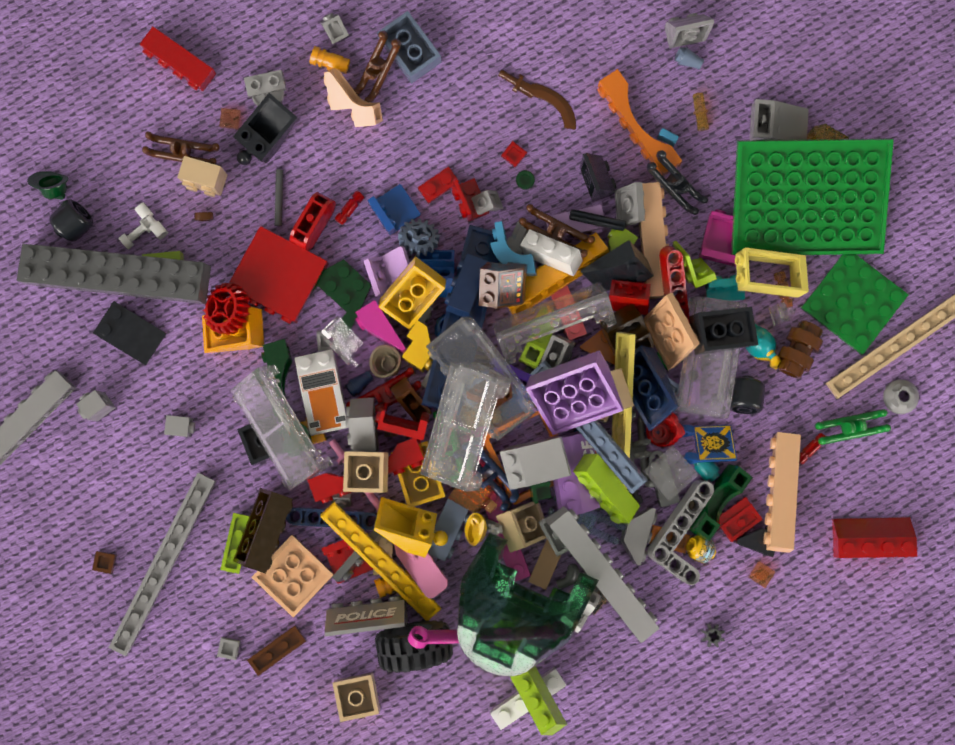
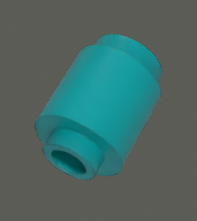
[693,462,721,482]

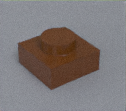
[92,551,117,574]

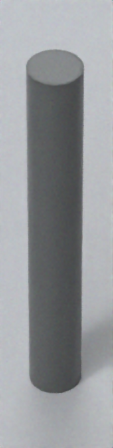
[274,169,283,226]

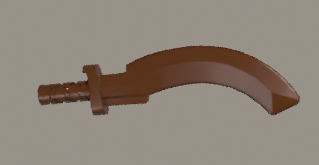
[498,70,576,130]

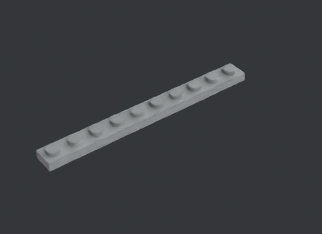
[108,473,216,656]

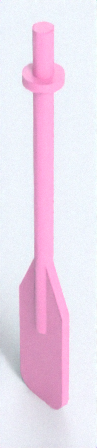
[329,439,448,598]

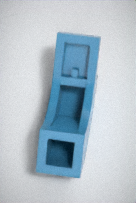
[490,221,537,276]

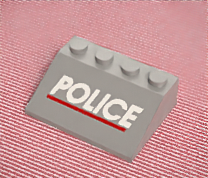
[324,596,408,636]

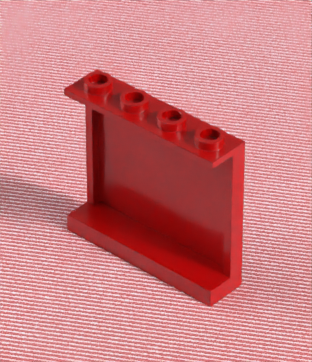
[229,226,329,324]

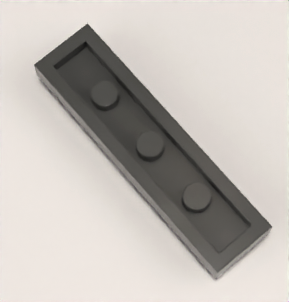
[332,529,385,582]

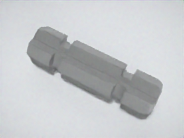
[484,517,503,535]

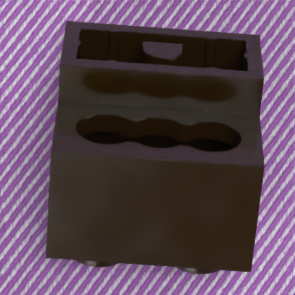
[598,304,655,355]

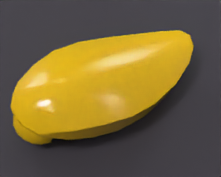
[464,513,487,546]

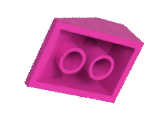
[355,300,406,354]

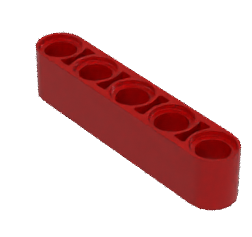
[659,246,690,324]

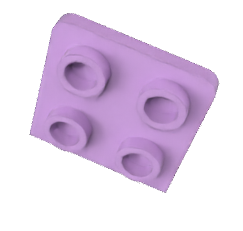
[364,246,410,297]

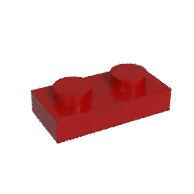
[417,166,459,204]

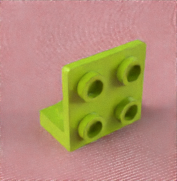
[672,241,717,288]

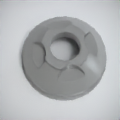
[883,380,919,414]

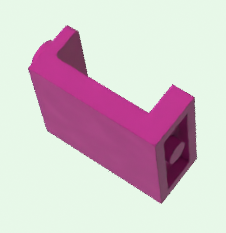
[698,209,736,267]

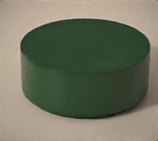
[516,170,535,190]

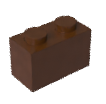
[390,377,432,422]

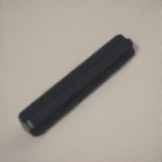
[569,209,626,231]

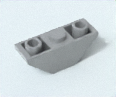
[620,507,657,566]

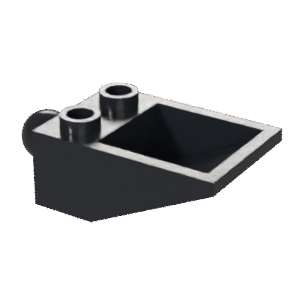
[233,93,298,165]

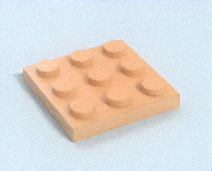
[643,293,700,370]
[251,535,334,618]

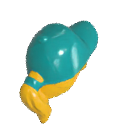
[745,324,781,369]

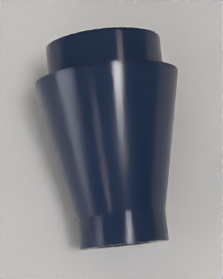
[344,371,374,397]

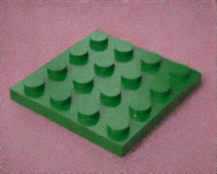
[801,254,909,355]

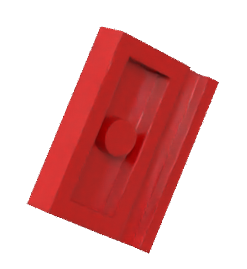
[719,497,763,542]

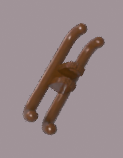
[353,30,401,103]
[142,131,220,165]
[519,204,595,258]

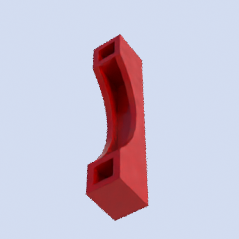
[307,438,427,504]

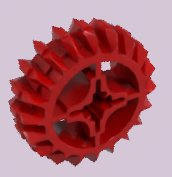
[202,283,251,335]

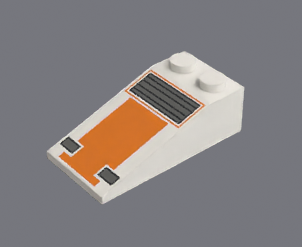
[295,349,347,436]

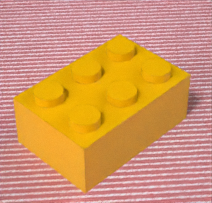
[378,256,446,330]
[391,441,446,507]

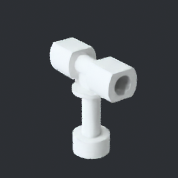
[119,202,168,250]

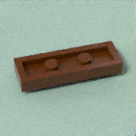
[247,625,307,676]

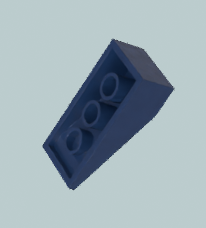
[614,345,679,431]

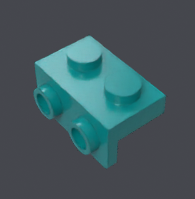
[705,275,745,303]

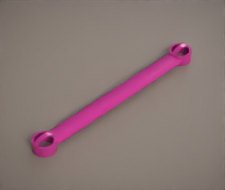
[408,623,572,649]

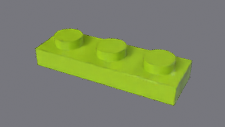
[220,513,249,574]

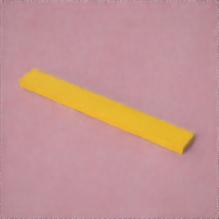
[320,501,441,621]

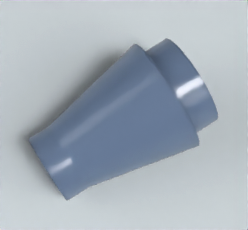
[674,47,704,70]

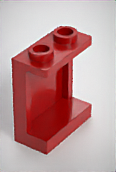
[375,403,430,440]

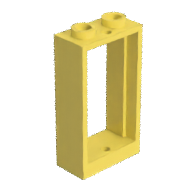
[735,247,809,298]

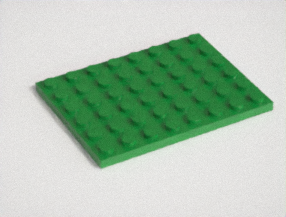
[731,138,894,256]

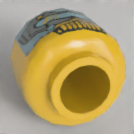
[686,535,716,563]

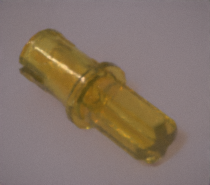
[692,93,709,131]

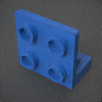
[367,184,421,235]

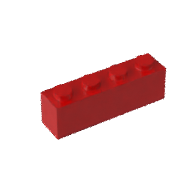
[139,26,216,91]

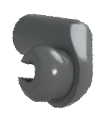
[556,564,580,590]

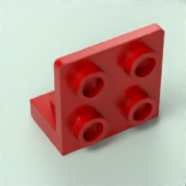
[451,178,489,222]
[609,280,651,315]
[321,540,373,584]

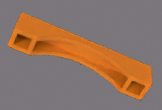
[597,69,682,176]

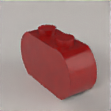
[290,192,336,251]

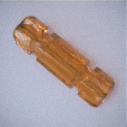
[774,271,793,309]

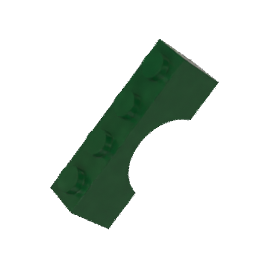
[689,464,753,541]

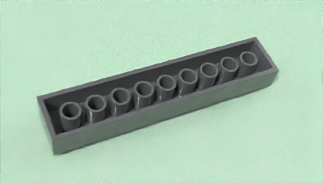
[16,244,211,304]

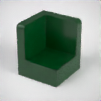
[529,481,552,504]

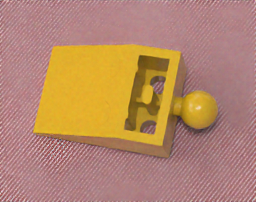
[374,497,448,558]

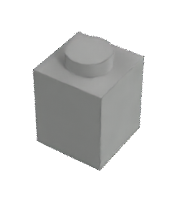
[164,415,195,437]

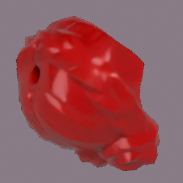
[646,412,685,447]

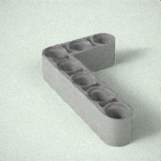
[647,480,714,585]

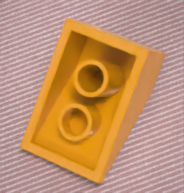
[202,307,264,353]

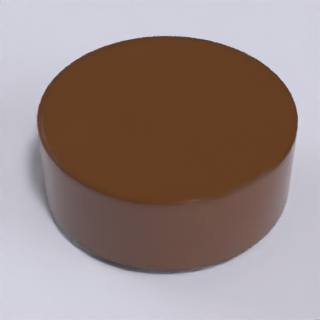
[194,212,214,221]

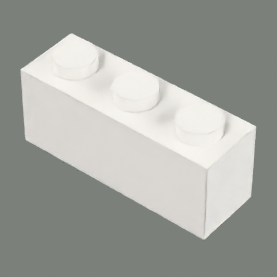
[520,229,583,276]

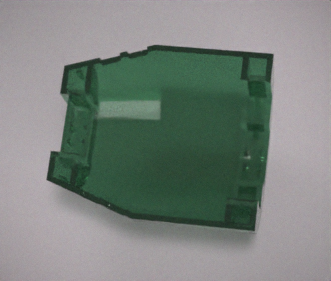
[457,533,599,677]

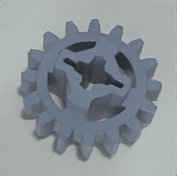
[398,218,440,257]

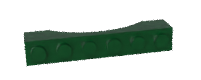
[261,339,315,457]

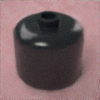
[49,199,93,242]
[727,375,765,414]

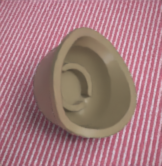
[369,345,402,378]

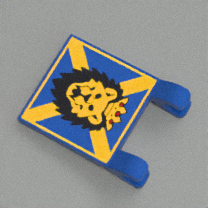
[682,425,737,465]

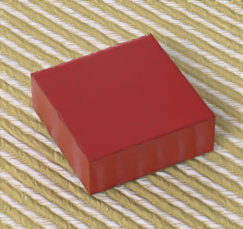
[501,141,527,168]

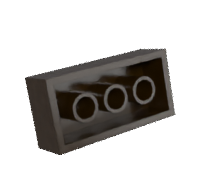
[233,488,293,574]

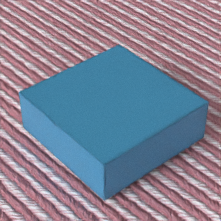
[657,128,679,147]

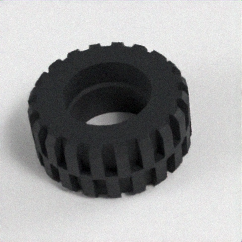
[375,620,453,673]

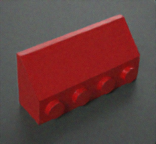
[832,517,917,558]

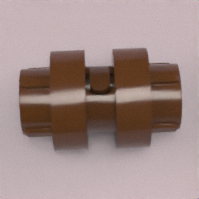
[778,320,823,379]

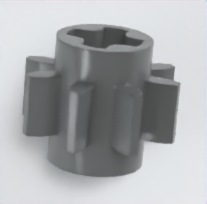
[701,624,725,648]

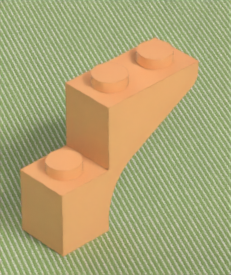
[324,69,383,127]

